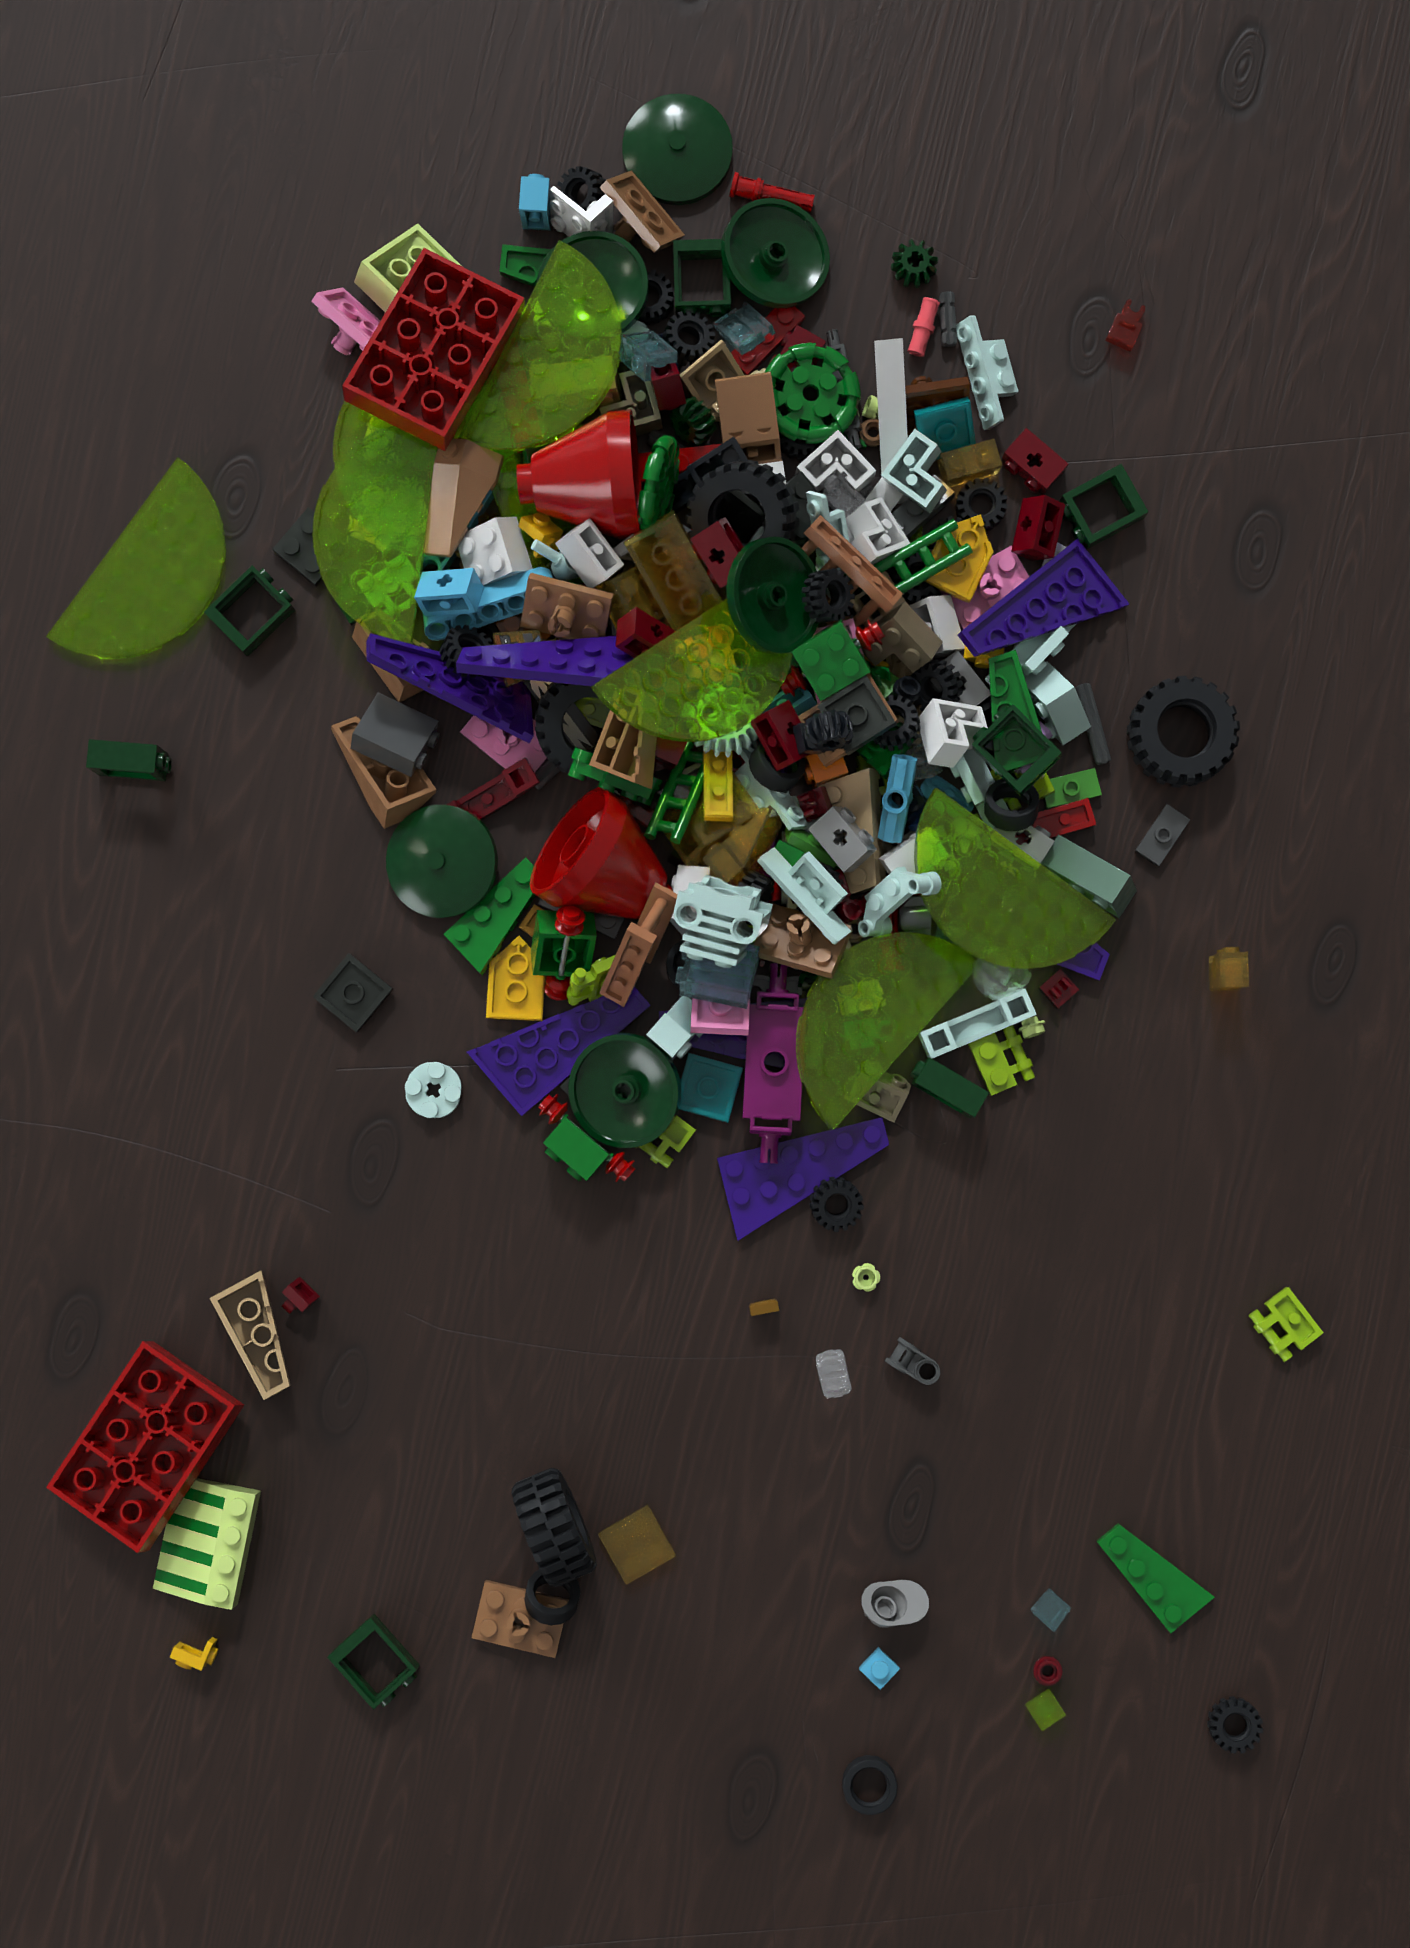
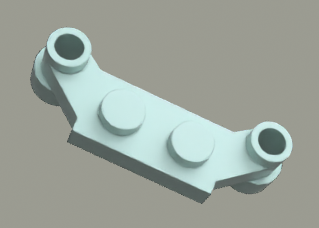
[858,867,942,938]

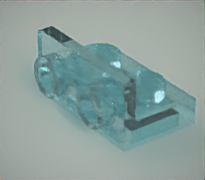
[619,331,678,382]

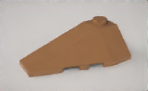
[423,438,504,558]
[331,716,436,829]

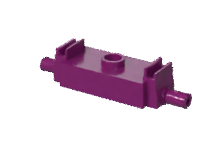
[742,963,806,1164]

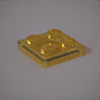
[598,1504,676,1585]

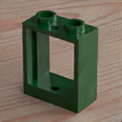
[673,239,731,317]
[1059,463,1148,550]
[204,565,295,657]
[972,704,1062,797]
[86,739,172,781]
[910,1057,989,1118]
[327,1614,419,1710]

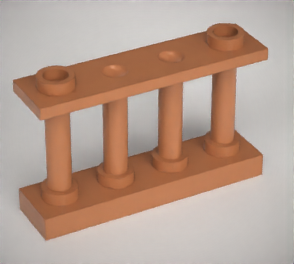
[802,515,903,630]
[599,883,678,1007]

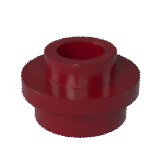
[1033,1656,1062,1686]

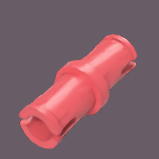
[907,297,940,357]

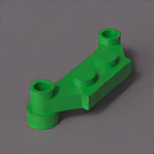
[568,747,663,806]

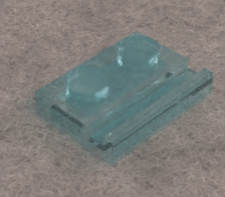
[713,301,775,355]

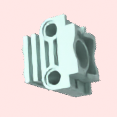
[674,875,773,968]

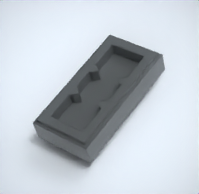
[1135,804,1190,867]

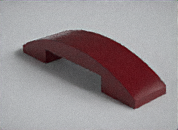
[446,758,540,820]

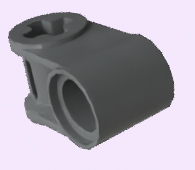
[884,1337,940,1385]

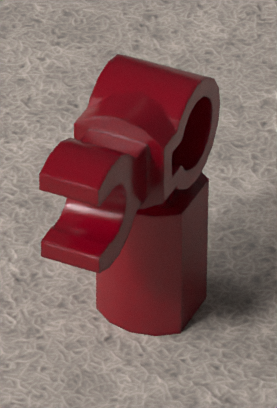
[833,869,868,924]

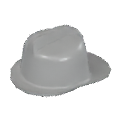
[862,1580,929,1628]

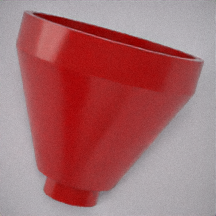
[517,410,643,540]
[530,787,673,920]

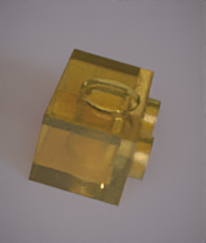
[938,439,1002,487]
[1209,947,1249,991]

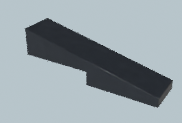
[668,437,748,519]

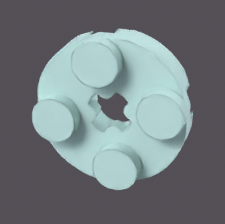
[405,1062,462,1118]

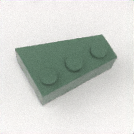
[1040,834,1137,919]

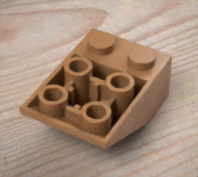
[715,372,782,464]

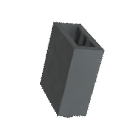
[350,692,440,777]

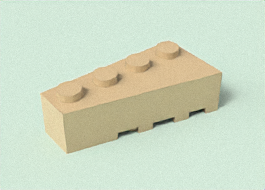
[818,768,886,894]

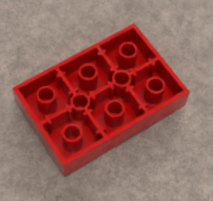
[342,248,525,451]
[46,1341,244,1553]

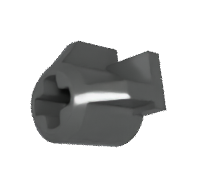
[899,894,932,939]

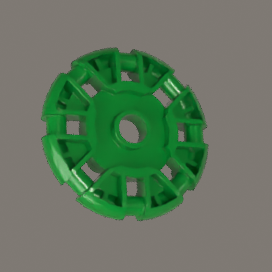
[764,343,861,444]
[638,435,680,538]

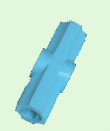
[877,754,918,843]

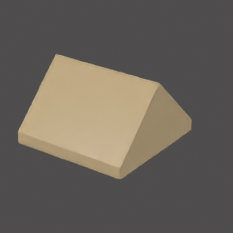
[680,340,744,414]

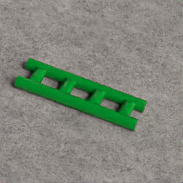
[873,519,973,593]
[644,741,703,844]

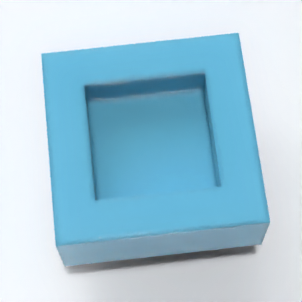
[859,1646,900,1690]

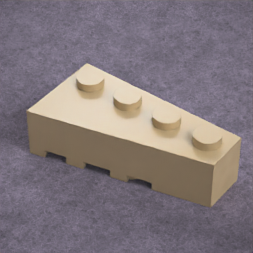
[210,1270,291,1400]

